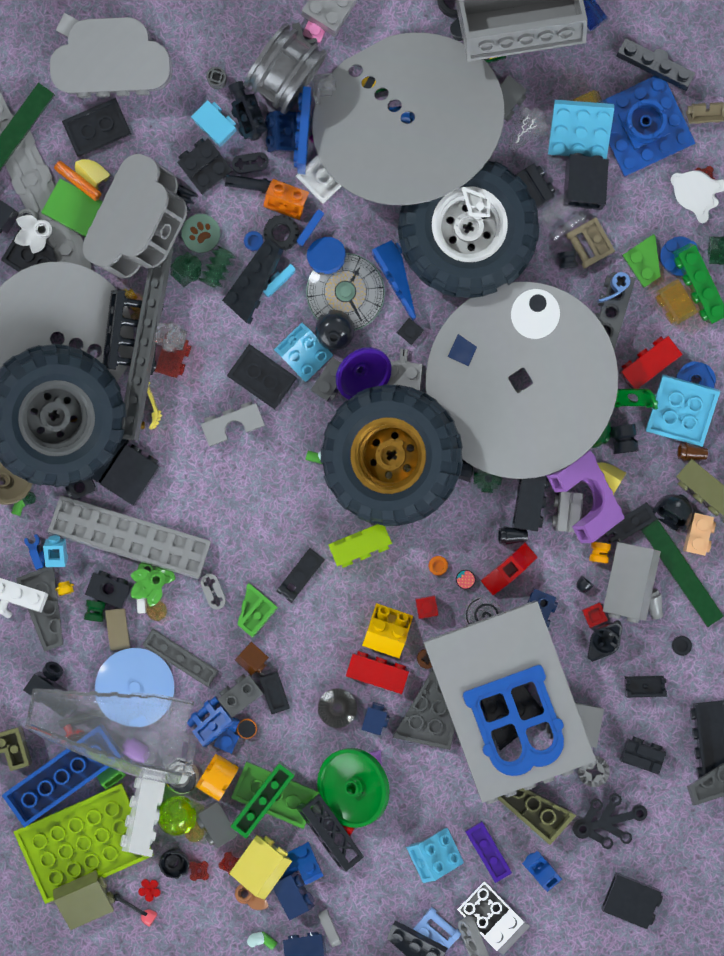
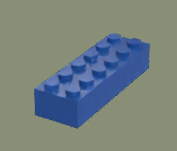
[2,724,124,828]

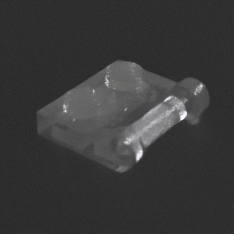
[538,193,587,242]

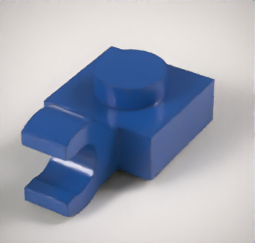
[24,534,46,570]
[214,717,240,754]

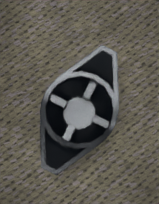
[587,620,622,662]

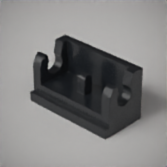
[624,675,667,698]

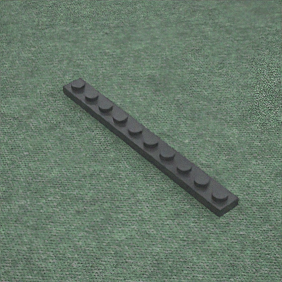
[121,246,174,441]

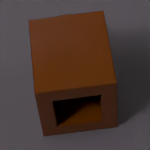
[235,641,269,676]

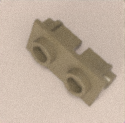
[686,102,724,124]

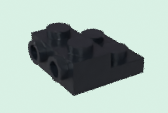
[177,138,233,195]

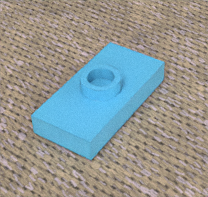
[263,264,296,297]

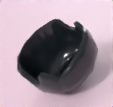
[159,849,190,879]

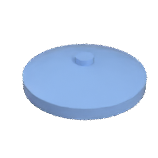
[95,648,174,727]

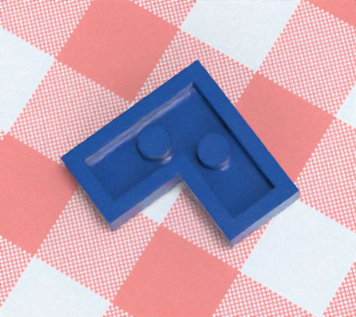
[281,842,324,885]

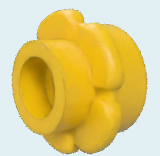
[55,581,74,596]

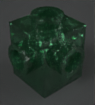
[707,236,724,265]
[170,252,202,287]
[473,469,502,493]

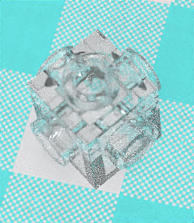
[153,322,187,352]

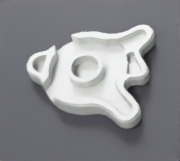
[671,170,724,223]

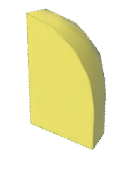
[75,159,110,189]
[597,462,626,495]

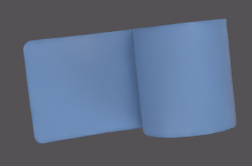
[597,272,630,303]

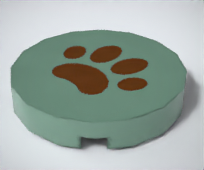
[181,214,220,253]

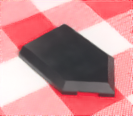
[1,227,57,272]

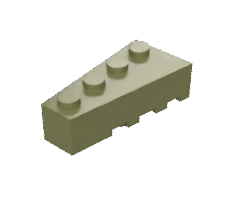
[676,459,724,523]
[497,788,576,845]

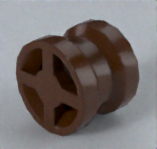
[417,649,432,669]

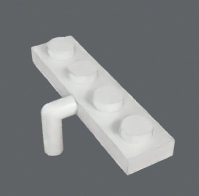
[0,578,48,618]

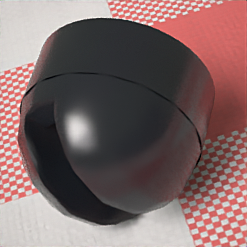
[576,576,594,593]

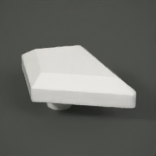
[462,187,491,218]

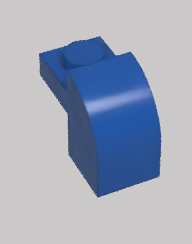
[522,851,562,892]

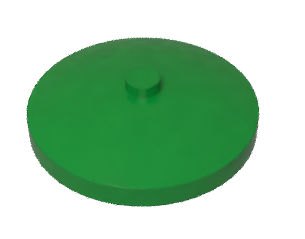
[317,748,390,828]

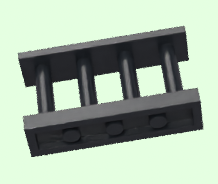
[102,290,164,375]

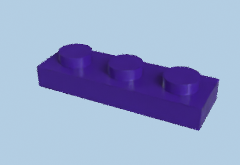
[465,821,512,883]

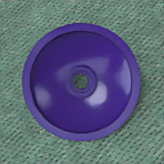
[336,347,392,400]

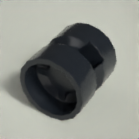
[611,424,639,454]

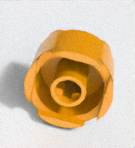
[195,754,239,801]

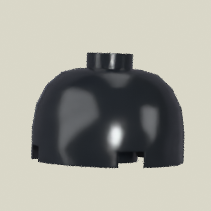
[315,310,355,351]
[653,494,693,532]

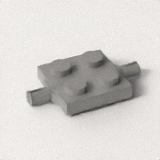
[387,349,423,391]

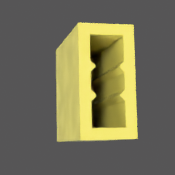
[229,835,292,900]

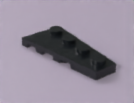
[222,237,284,325]

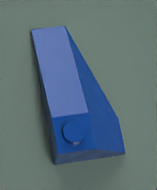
[372,240,416,321]

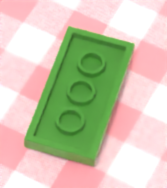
[231,761,319,829]

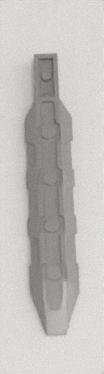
[0,91,92,270]

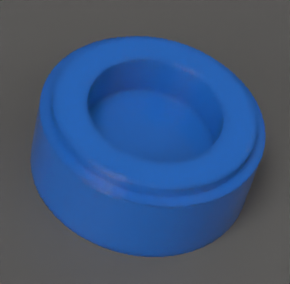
[244,231,264,251]

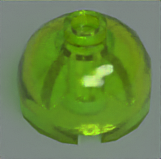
[157,796,196,836]

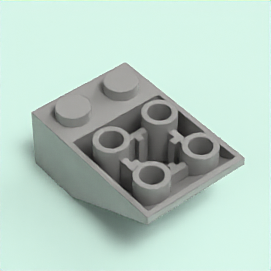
[457,881,530,955]

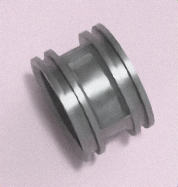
[243,23,327,114]

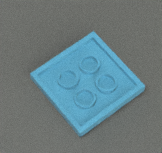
[548,100,614,159]
[645,374,720,447]

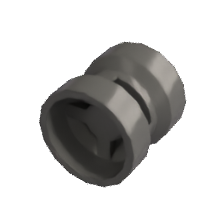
[206,67,227,89]

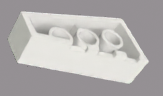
[120,773,166,857]

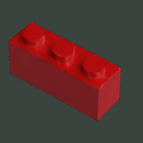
[620,336,683,389]
[346,651,409,694]

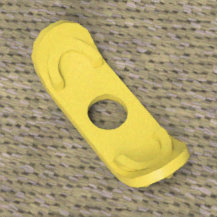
[147,382,162,430]

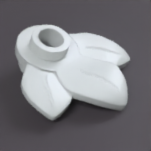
[14,215,52,253]

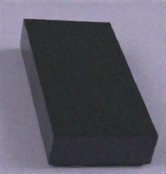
[259,670,290,715]

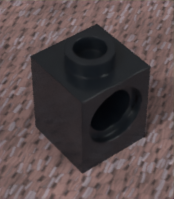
[65,477,97,500]

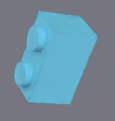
[191,100,236,147]

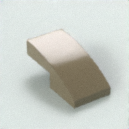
[105,608,131,651]

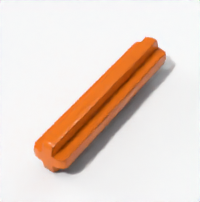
[54,161,102,201]

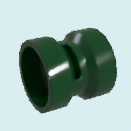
[84,600,106,622]

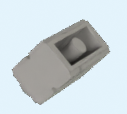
[552,492,584,532]

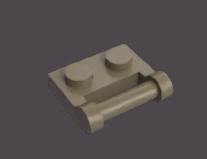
[565,217,615,269]

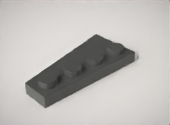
[16,567,64,652]

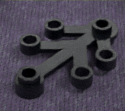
[573,793,648,849]

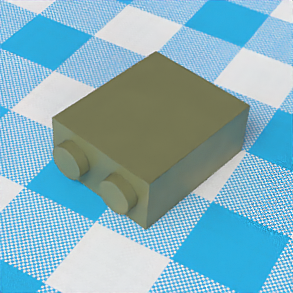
[53,871,115,930]

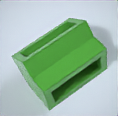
[96,761,127,790]

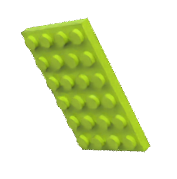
[13,783,154,904]

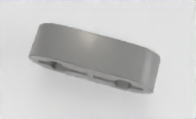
[201,574,226,610]
[318,909,342,948]

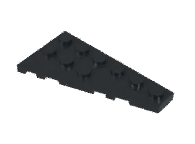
[470,621,544,751]

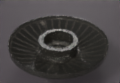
[318,688,357,728]

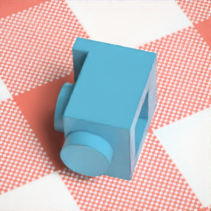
[43,535,68,567]

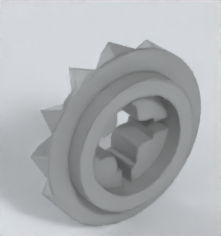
[578,756,610,787]

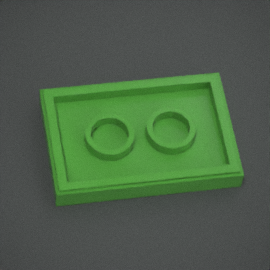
[41,178,103,237]

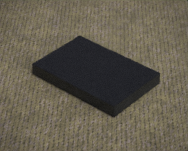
[62,98,131,157]
[227,344,297,410]

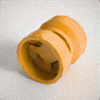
[589,542,611,563]

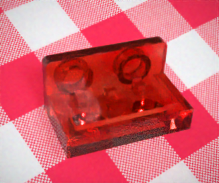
[155,334,192,379]

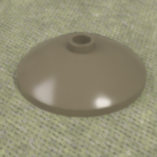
[0,462,33,505]

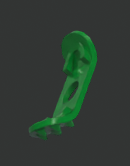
[614,389,658,410]

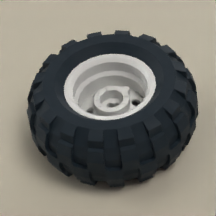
[398,160,540,299]

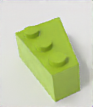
[328,524,392,568]

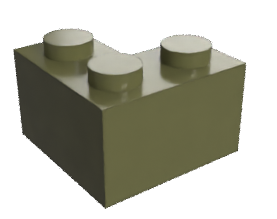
[0,725,33,771]

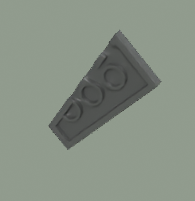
[687,763,724,805]

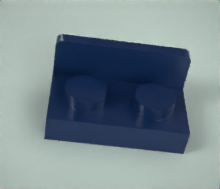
[265,110,297,153]

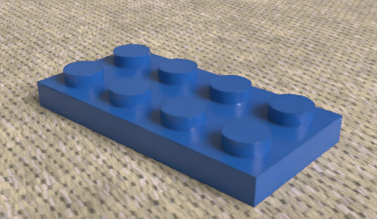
[294,86,312,175]

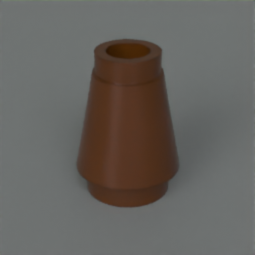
[677,442,708,461]

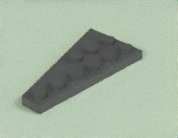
[392,669,455,750]

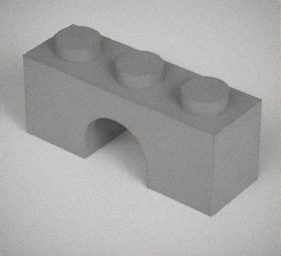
[201,401,265,447]

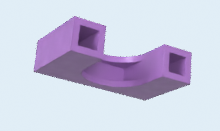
[546,450,624,543]

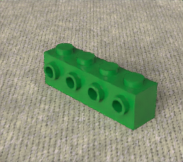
[673,243,724,324]

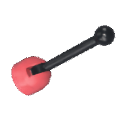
[113,893,158,927]

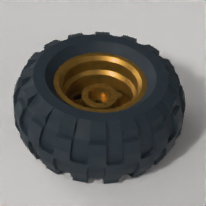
[321,385,463,526]

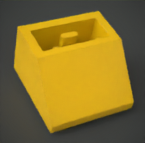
[362,603,413,658]

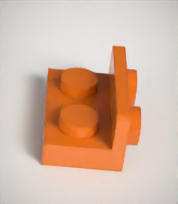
[263,179,309,220]

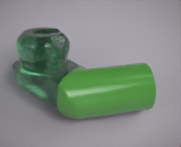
[11,492,36,516]

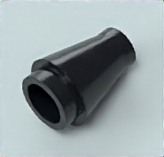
[498,526,528,546]

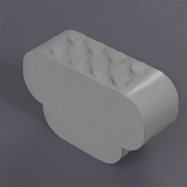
[50,17,173,98]
[83,154,187,278]

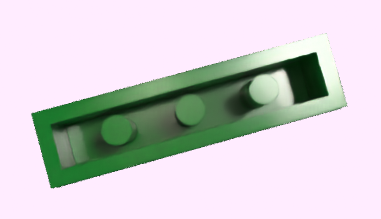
[230,761,295,839]

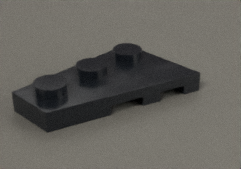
[387,920,448,956]

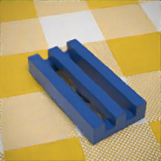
[296,209,324,247]

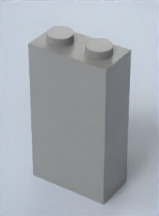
[603,542,661,623]

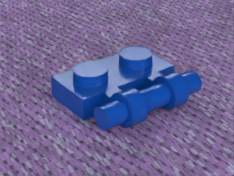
[186,696,235,747]

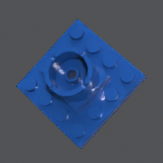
[598,76,695,177]

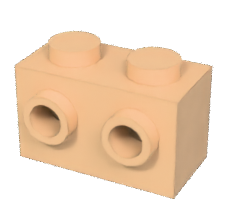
[683,513,716,556]

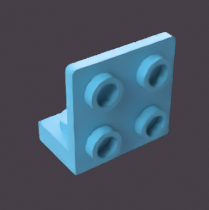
[274,323,333,382]
[406,828,464,883]

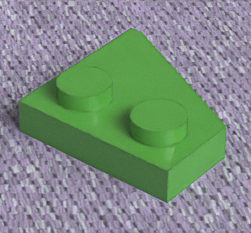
[622,234,661,288]
[237,583,279,638]

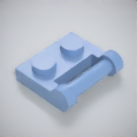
[413,907,461,950]

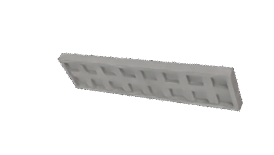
[48,495,211,579]

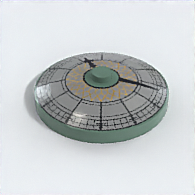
[306,253,385,331]

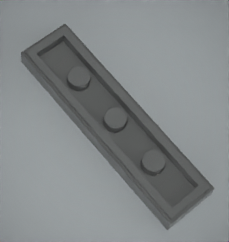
[142,629,219,687]

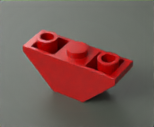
[480,543,538,595]

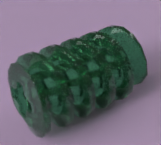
[198,245,237,289]

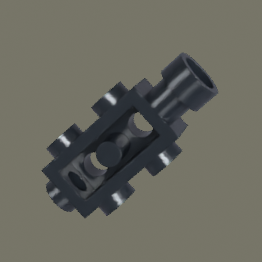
[228,81,268,141]

